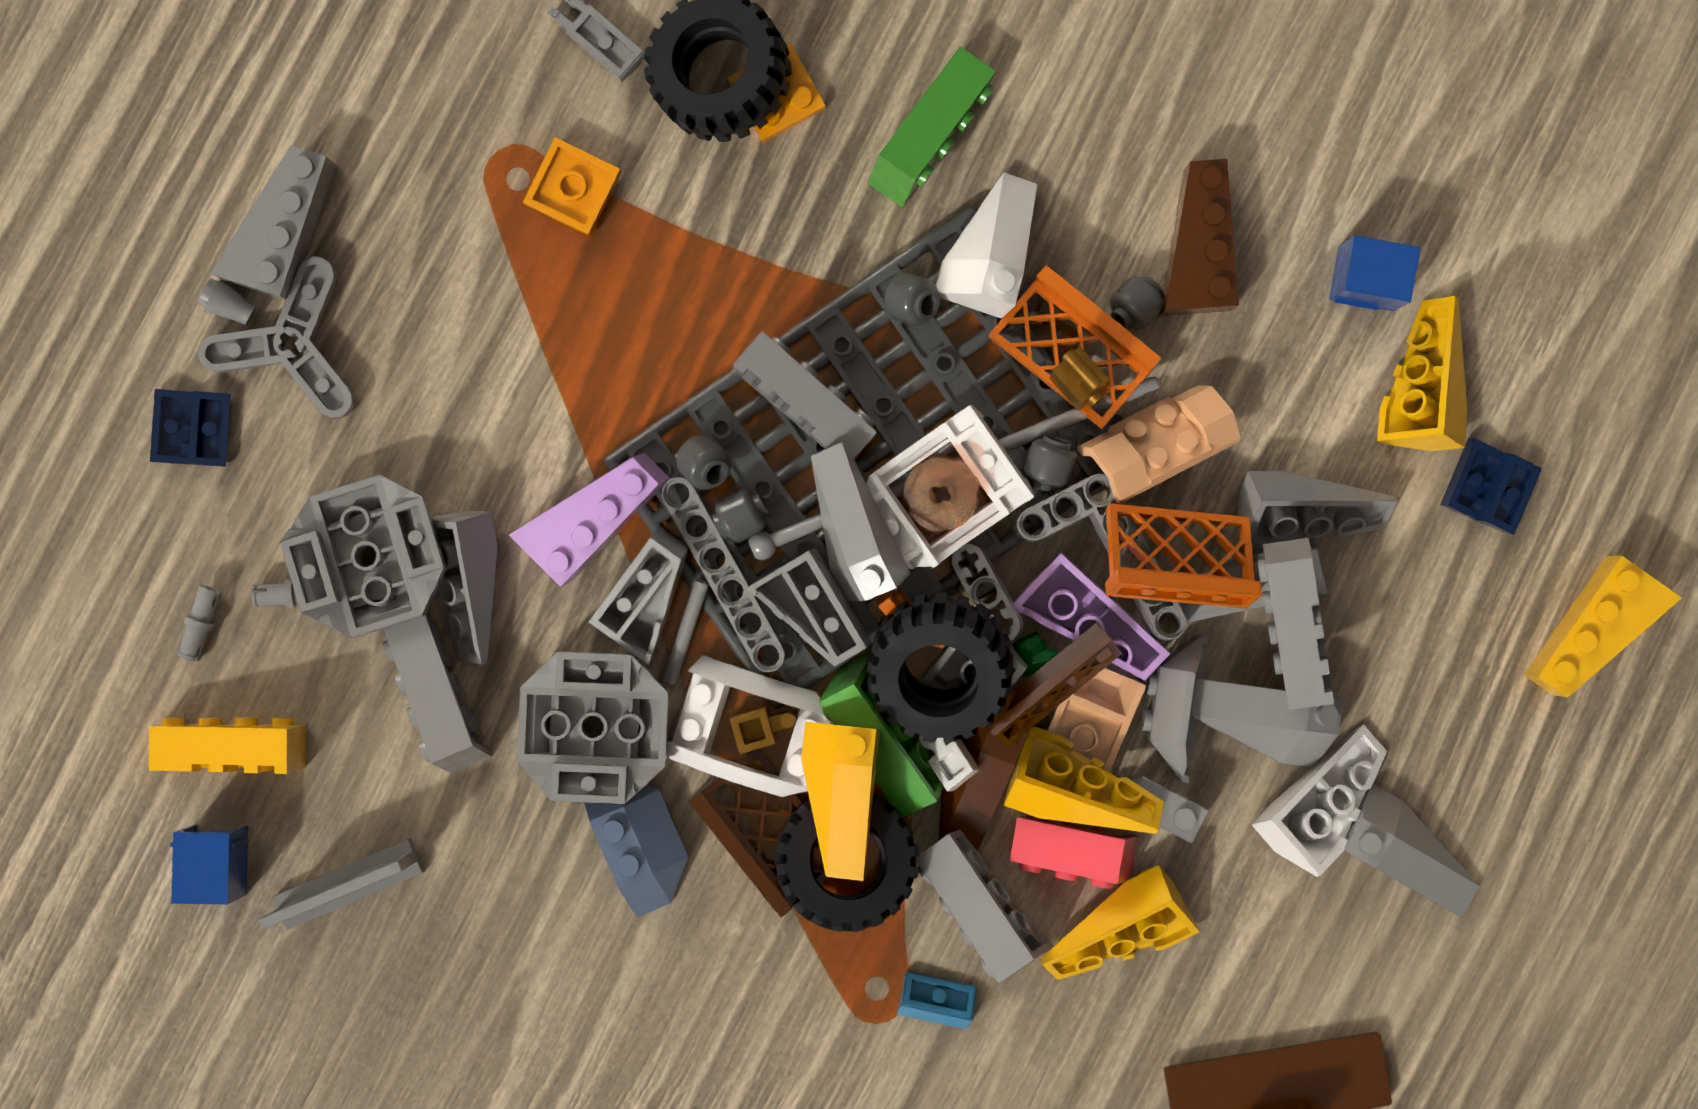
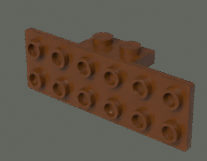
[1163,1031,1392,1109]

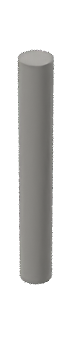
[663,578,709,684]

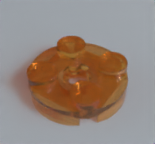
[903,456,980,532]

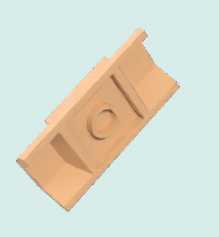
[1077,385,1241,504]
[1046,668,1147,772]

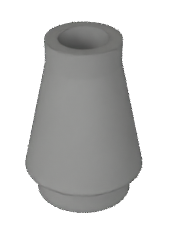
[197,278,257,326]

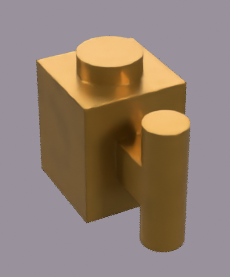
[1049,346,1110,411]
[729,706,796,754]

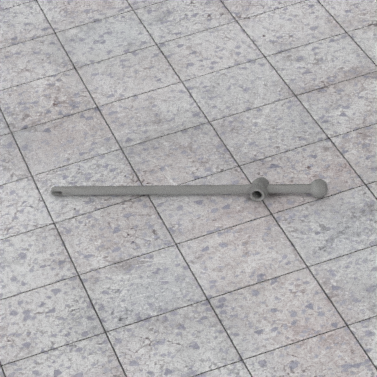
[748,377,1161,560]

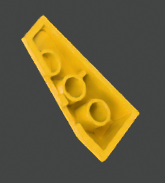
[1377,296,1468,451]
[801,722,880,881]
[1004,726,1164,834]
[1040,865,1200,980]

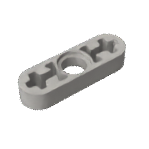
[952,544,1024,641]

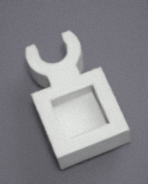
[919,735,980,792]

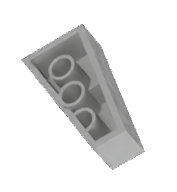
[210,145,337,301]
[383,613,492,774]
[916,830,1054,983]

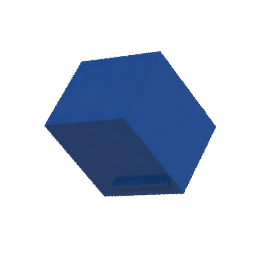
[1329,235,1421,311]
[170,825,248,905]

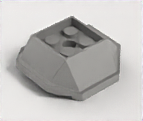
[280,475,447,638]
[517,651,669,804]

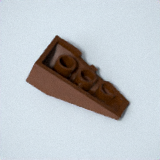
[938,726,1029,851]

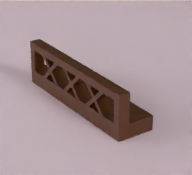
[988,623,1122,748]

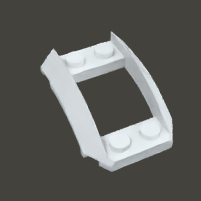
[866,404,1035,569]
[667,655,835,797]

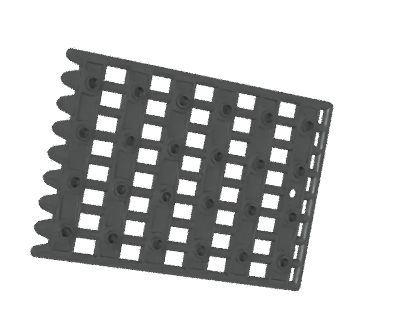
[604,206,1124,709]

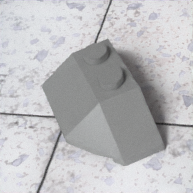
[1141,635,1209,783]

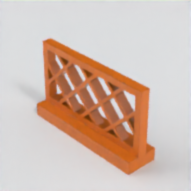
[988,265,1161,429]
[1105,503,1262,608]

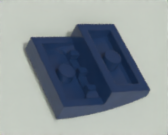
[150,389,231,467]
[1440,438,1542,535]

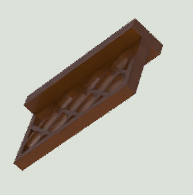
[688,749,829,918]

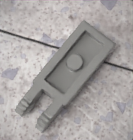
[547,0,645,82]

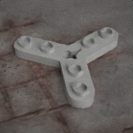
[198,256,355,419]

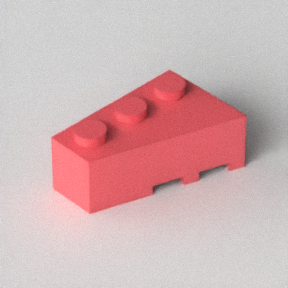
[1010,816,1138,889]

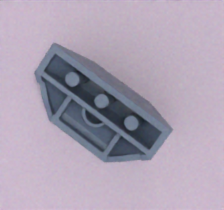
[584,783,689,918]

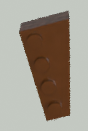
[1159,159,1239,316]

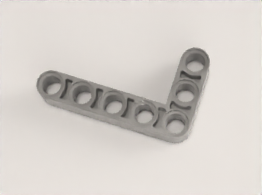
[1014,474,1187,641]

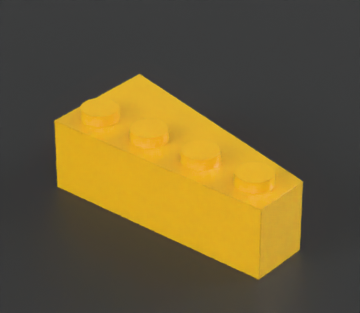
[1523,555,1682,698]
[149,717,306,774]

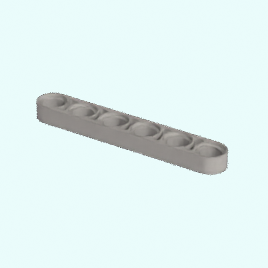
[662,477,785,672]

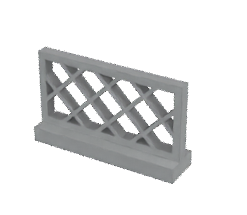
[258,838,425,930]

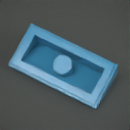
[897,971,977,1029]

